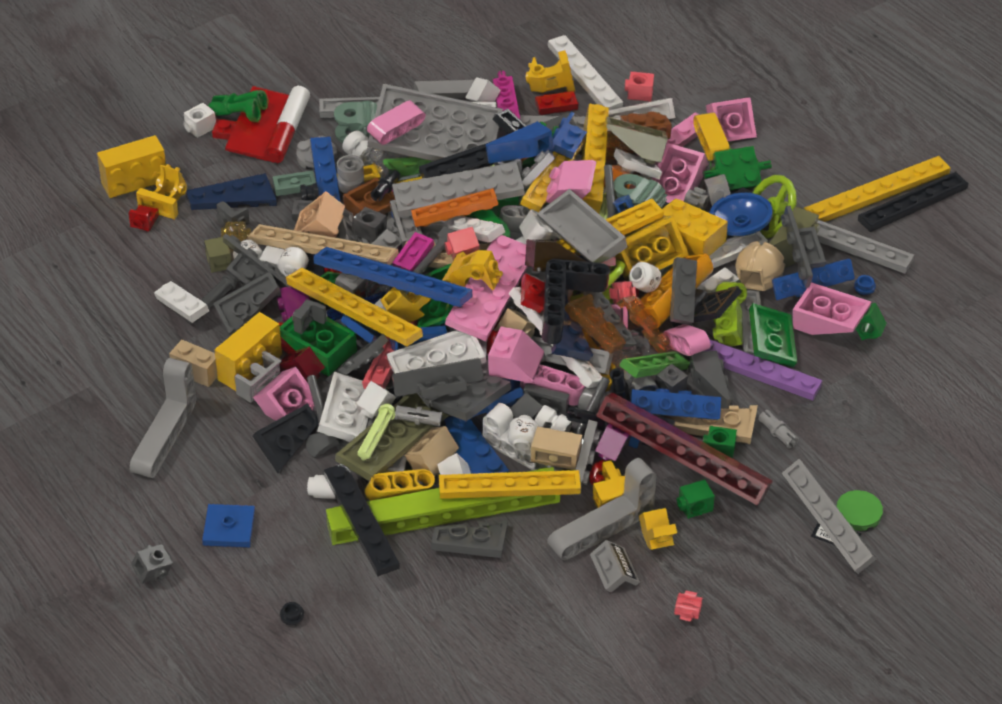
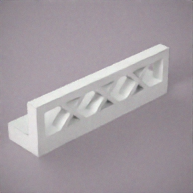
[607,98,675,131]

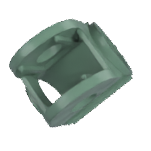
[334,101,378,143]
[613,174,667,214]

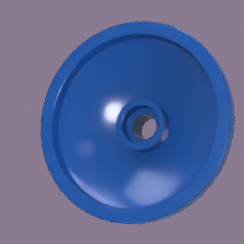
[710,193,773,236]

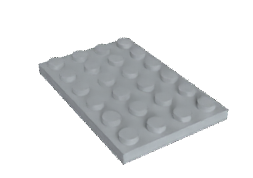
[367,84,503,167]

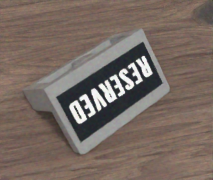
[590,540,640,592]

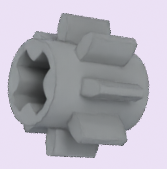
[684,187,709,210]

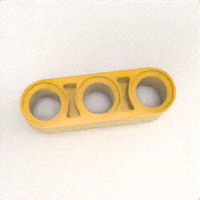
[693,112,730,161]
[365,469,435,501]

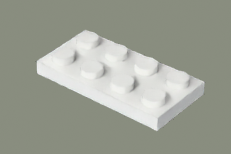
[387,330,487,374]
[317,372,369,442]

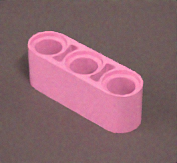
[367,100,426,145]
[664,324,710,356]
[520,364,585,406]

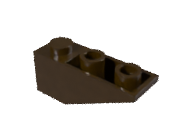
[525,239,587,272]

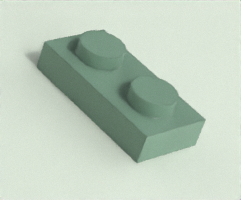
[272,170,316,196]

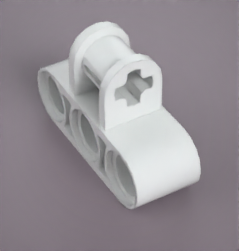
[519,209,563,242]

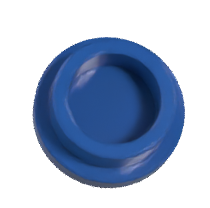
[854,275,876,295]

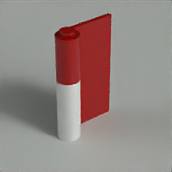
[225,86,310,163]

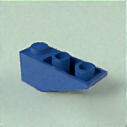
[486,121,554,163]

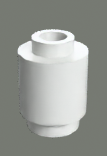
[307,475,336,499]

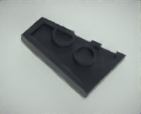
[252,403,319,473]

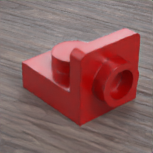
[128,205,159,231]

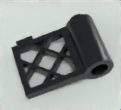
[670,286,741,327]

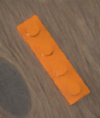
[411,188,498,227]

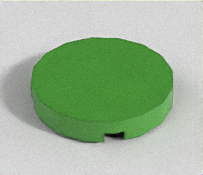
[837,490,883,531]

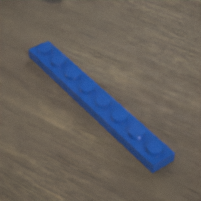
[314,247,473,307]

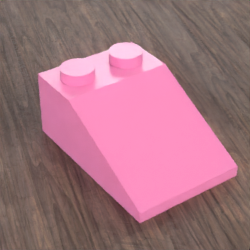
[652,143,709,203]
[793,283,871,335]

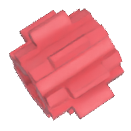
[609,281,636,304]
[674,591,703,622]

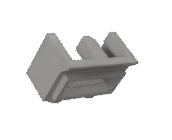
[235,351,281,403]

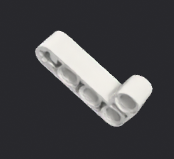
[483,403,563,471]

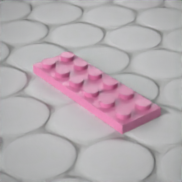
[445,235,529,341]

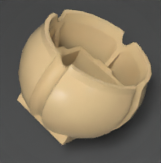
[735,241,785,291]

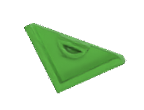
[383,157,433,178]

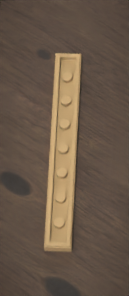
[248,224,399,265]

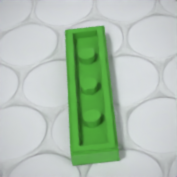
[620,351,690,378]

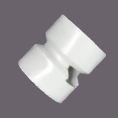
[342,131,380,166]
[535,405,573,432]

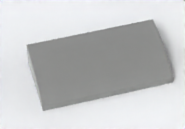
[537,189,627,263]

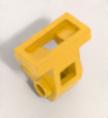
[526,50,576,93]
[136,164,187,220]
[442,250,503,290]

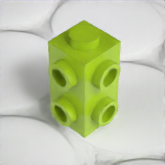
[713,298,743,347]

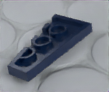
[186,173,277,210]
[551,294,593,361]

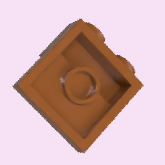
[621,112,672,139]
[343,177,395,216]

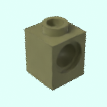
[204,237,231,273]

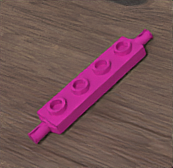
[493,71,520,129]

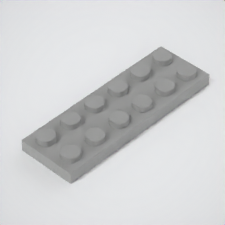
[392,162,525,218]

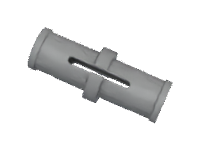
[395,405,442,427]
[758,410,799,449]

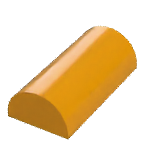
[629,253,713,329]

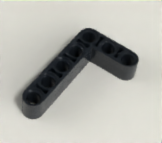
[542,259,610,344]

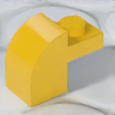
[380,287,431,322]
[593,460,625,508]
[638,508,677,550]

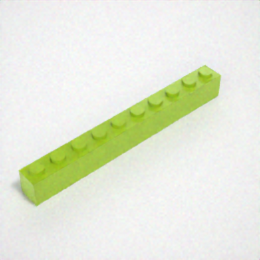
[326,467,560,545]

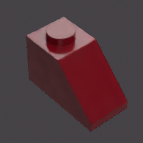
[279,346,325,382]

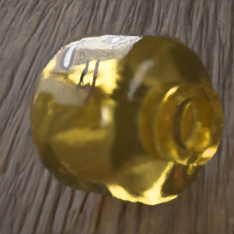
[221,221,251,249]

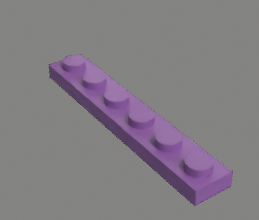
[702,339,822,401]

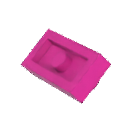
[392,232,435,272]

